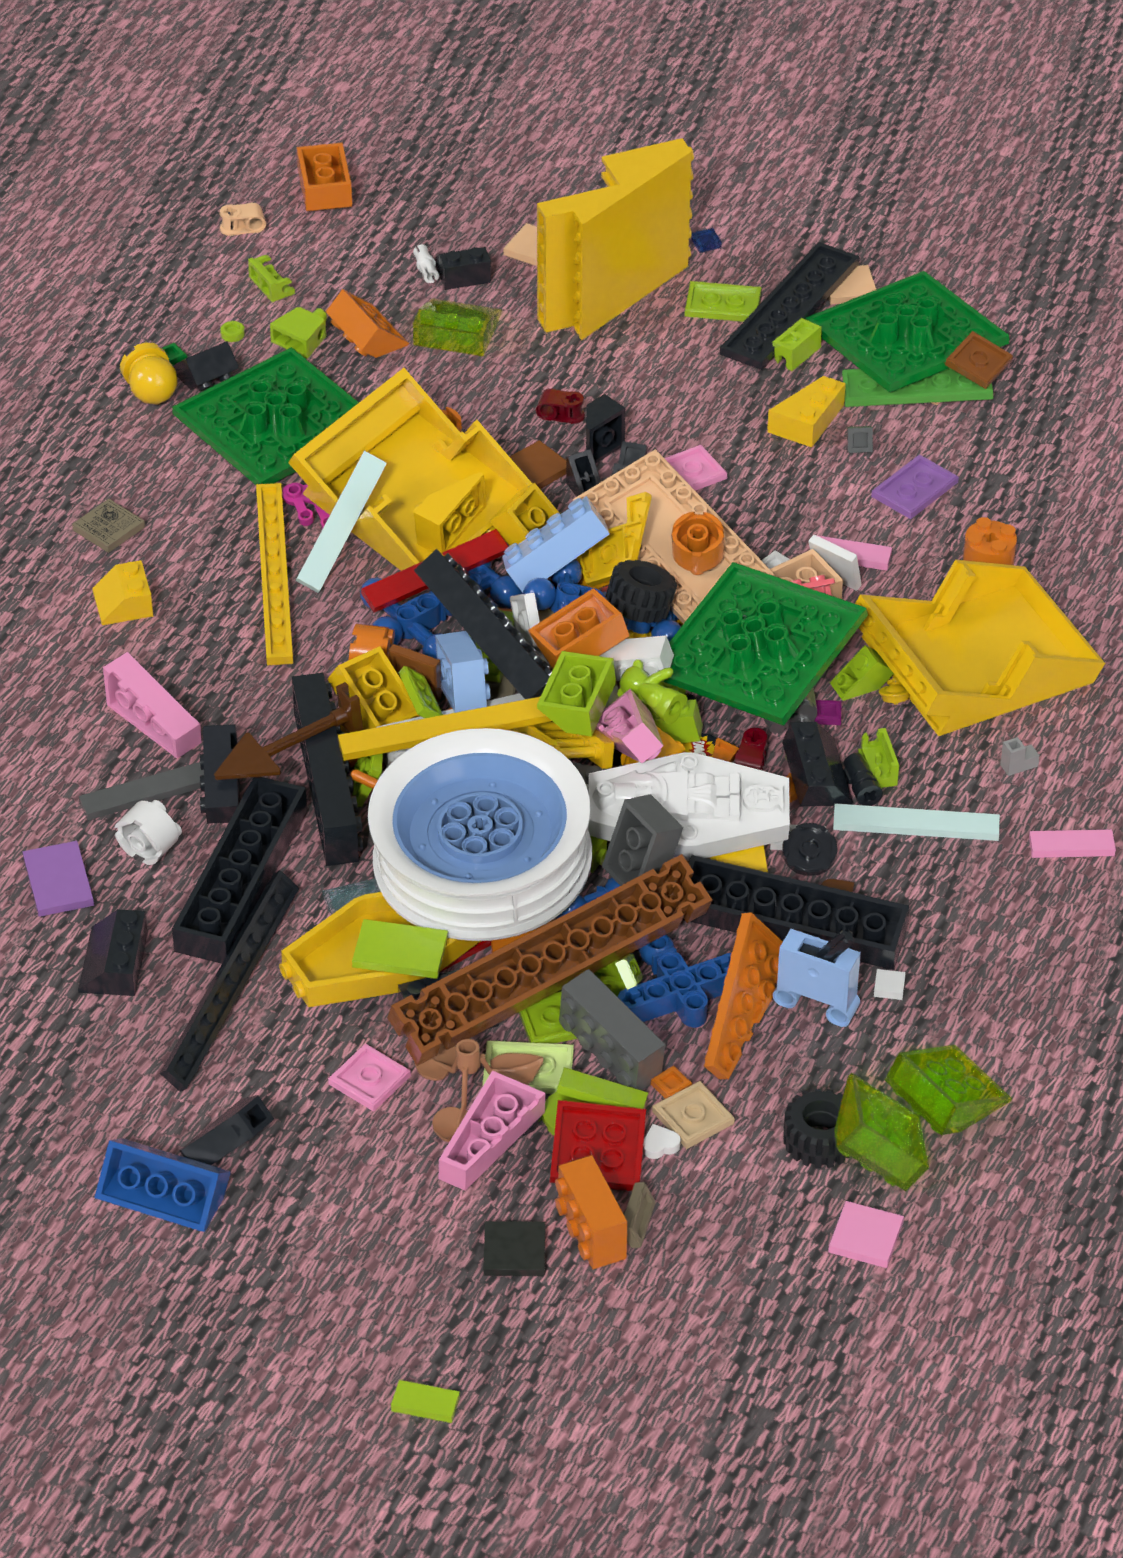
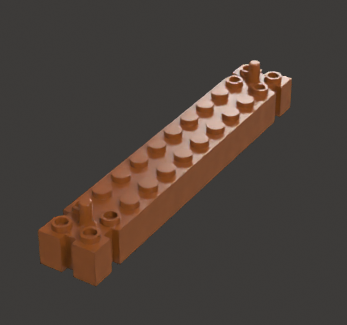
[387,854,712,1066]

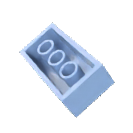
[502,496,609,592]

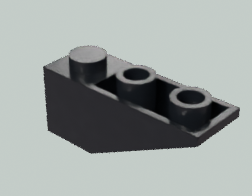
[179,1095,274,1165]

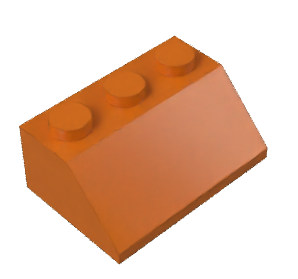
[326,289,409,358]
[528,588,629,669]

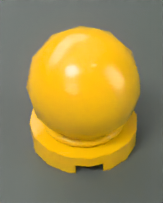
[120,342,178,405]

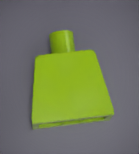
[270,307,327,359]

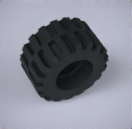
[605,560,677,623]
[783,1088,859,1169]

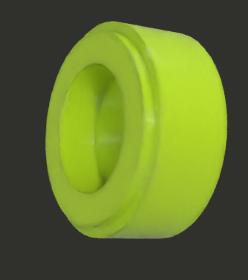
[220,321,245,342]

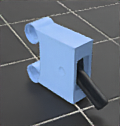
[773,929,861,1027]

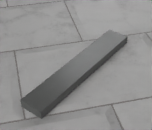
[79,762,204,820]

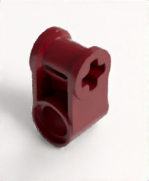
[536,388,585,424]
[734,728,767,771]

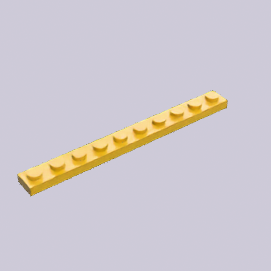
[256,483,293,665]

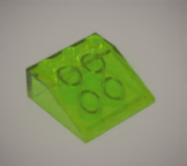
[413,298,502,357]
[885,1045,1012,1135]
[834,1072,929,1191]

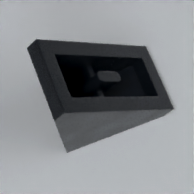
[566,449,601,497]

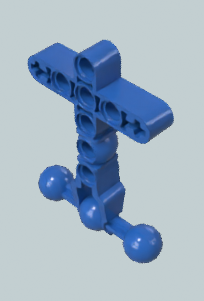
[555,877,731,1028]

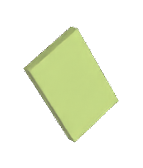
[483,1041,574,1094]

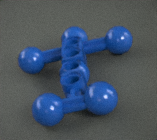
[523,559,681,642]
[360,561,523,659]

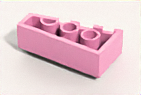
[596,689,663,763]

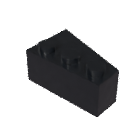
[200,724,240,824]

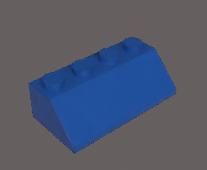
[94,1138,231,1232]

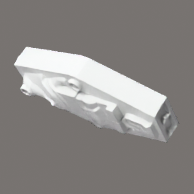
[586,752,790,861]

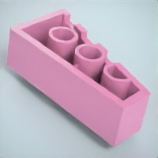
[103,652,202,758]
[439,1071,546,1190]

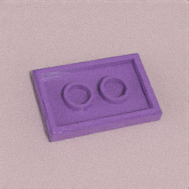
[871,455,959,519]
[22,841,94,917]

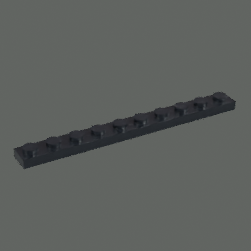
[159,870,299,1092]

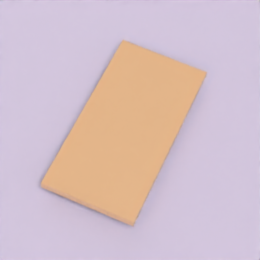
[573,449,777,624]

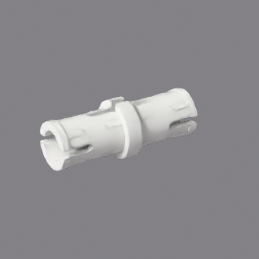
[413,244,439,283]

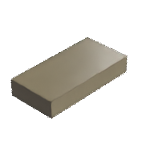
[624,1182,656,1248]

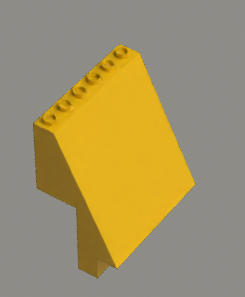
[537,138,694,340]
[288,368,532,571]
[855,560,1105,736]

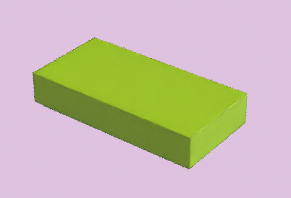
[391,1380,460,1423]

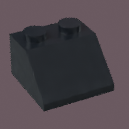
[434,247,491,290]
[173,341,239,391]
[586,394,626,464]

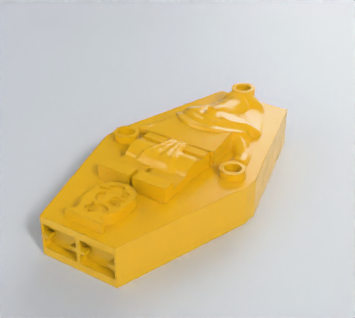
[279,892,480,1007]

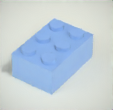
[435,631,490,713]

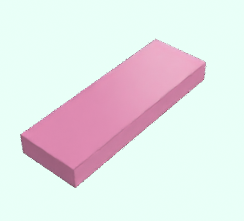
[819,536,892,571]
[1029,830,1116,858]

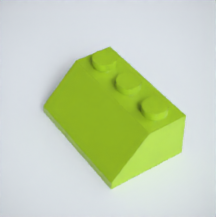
[537,651,616,737]

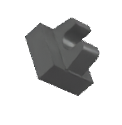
[847,426,873,453]

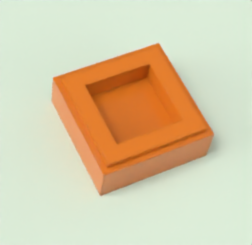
[651,1065,692,1099]

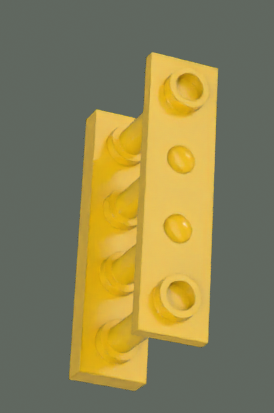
[508,722,615,769]

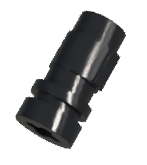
[843,753,883,806]

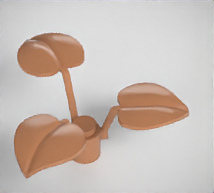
[414,1039,543,1142]

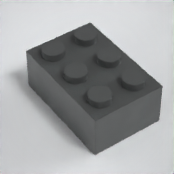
[602,794,684,886]

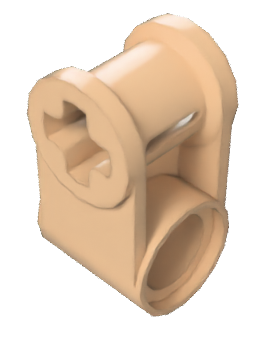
[220,203,266,236]

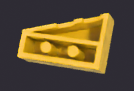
[767,376,846,447]

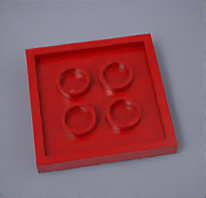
[549,1100,646,1191]

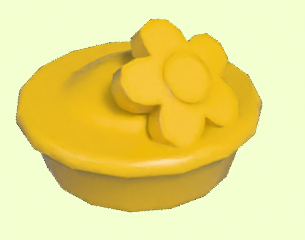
[879,678,910,705]

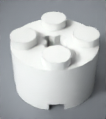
[115,800,182,865]

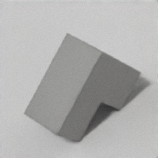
[1000,737,1040,776]

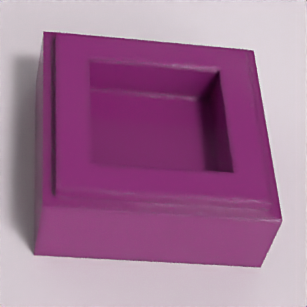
[814,700,842,725]

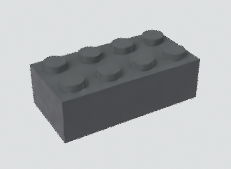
[559,969,665,1091]

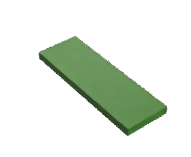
[842,368,993,407]

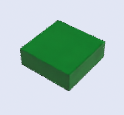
[161,343,187,366]

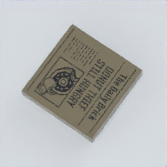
[72,499,145,553]

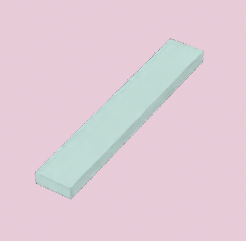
[295,451,387,593]
[833,804,1000,841]

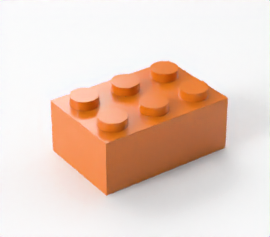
[297,143,352,211]
[555,1155,627,1269]

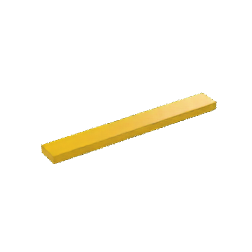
[338,697,552,761]

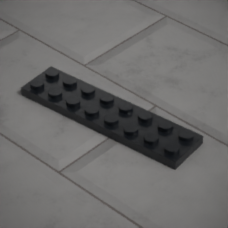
[720,242,859,370]

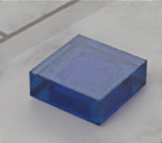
[691,228,722,253]

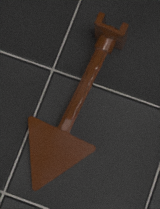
[214,682,363,780]

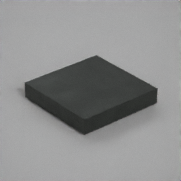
[483,1221,545,1276]

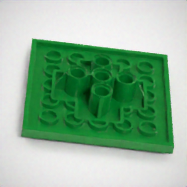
[806,271,1009,393]
[172,347,359,485]
[662,562,868,726]

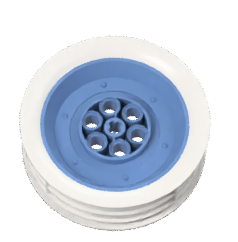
[368,728,592,941]

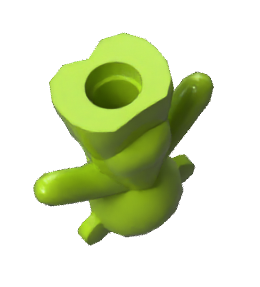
[617,659,687,724]

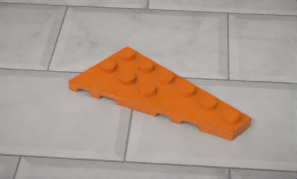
[704,913,783,1080]

